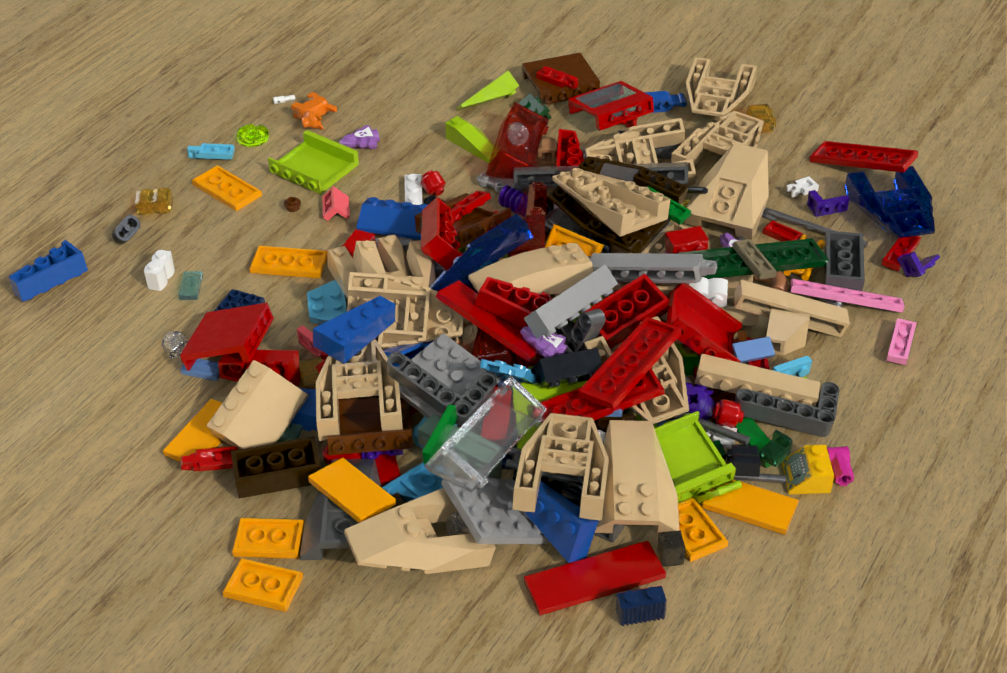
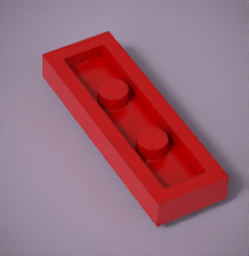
[881,231,921,271]

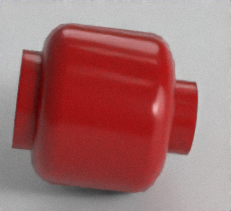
[421,170,446,196]
[712,399,744,428]

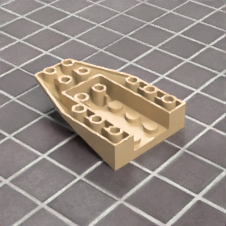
[685,143,769,240]
[552,168,670,237]

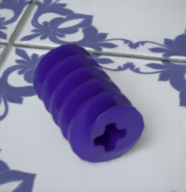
[498,185,537,218]
[687,387,715,420]

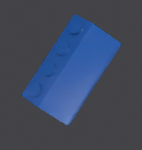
[356,197,427,240]

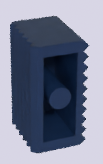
[616,586,667,627]

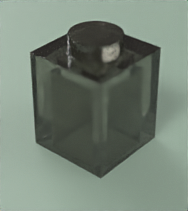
[657,530,685,567]

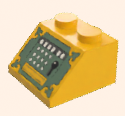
[781,445,834,494]

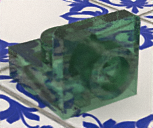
[759,430,793,467]

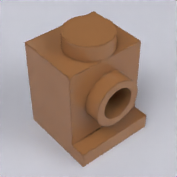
[539,139,555,164]

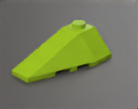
[456,70,519,111]
[445,116,503,165]

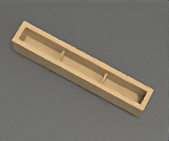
[733,280,850,338]
[694,354,820,407]

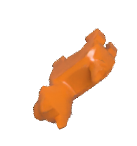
[291,92,337,130]

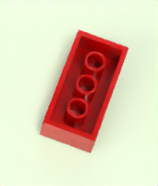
[583,274,669,349]

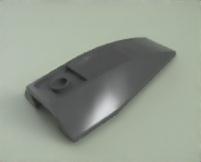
[300,459,388,560]

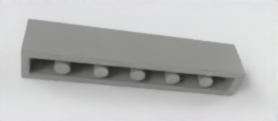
[524,264,618,338]

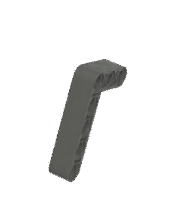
[549,295,605,352]
[386,352,497,426]
[734,382,840,437]

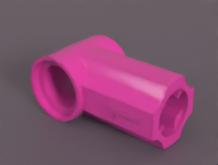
[827,446,854,486]

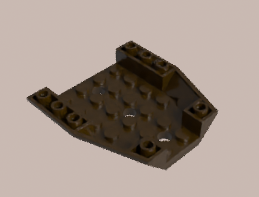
[548,156,689,253]

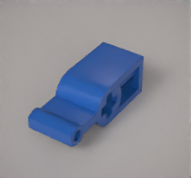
[644,91,687,113]

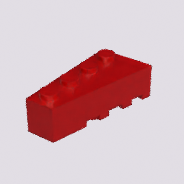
[555,129,584,166]
[421,197,463,271]
[475,277,553,328]
[218,350,301,387]

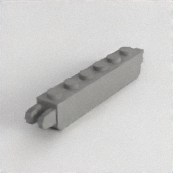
[587,253,717,283]

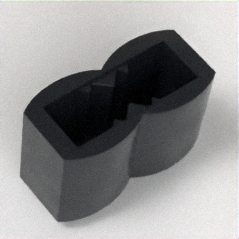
[727,444,760,477]

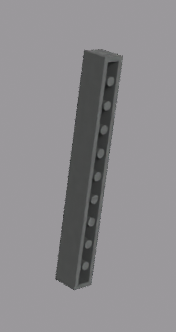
[514,162,688,189]

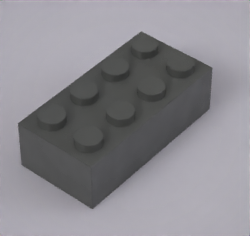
[824,230,865,291]

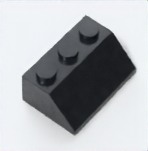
[531,347,602,389]

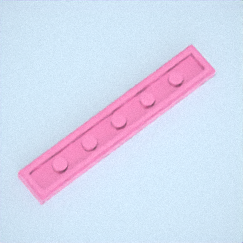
[790,278,904,313]

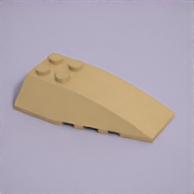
[469,243,594,297]
[347,272,464,349]
[595,420,679,535]

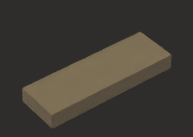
[732,239,777,280]

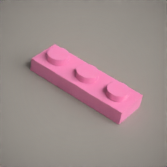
[886,318,917,365]

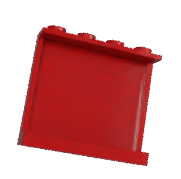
[667,283,742,363]
[180,303,274,371]

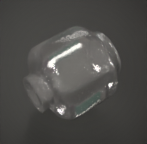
[506,122,529,145]
[161,331,188,359]
[445,511,471,536]

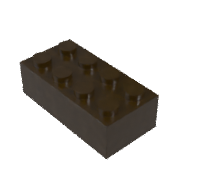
[231,436,321,499]

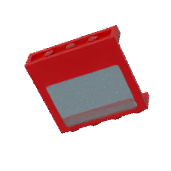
[568,81,654,131]

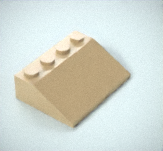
[207,360,308,450]

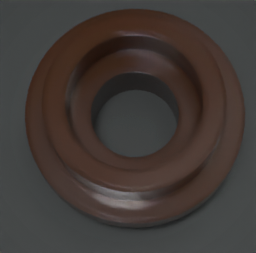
[284,197,301,212]

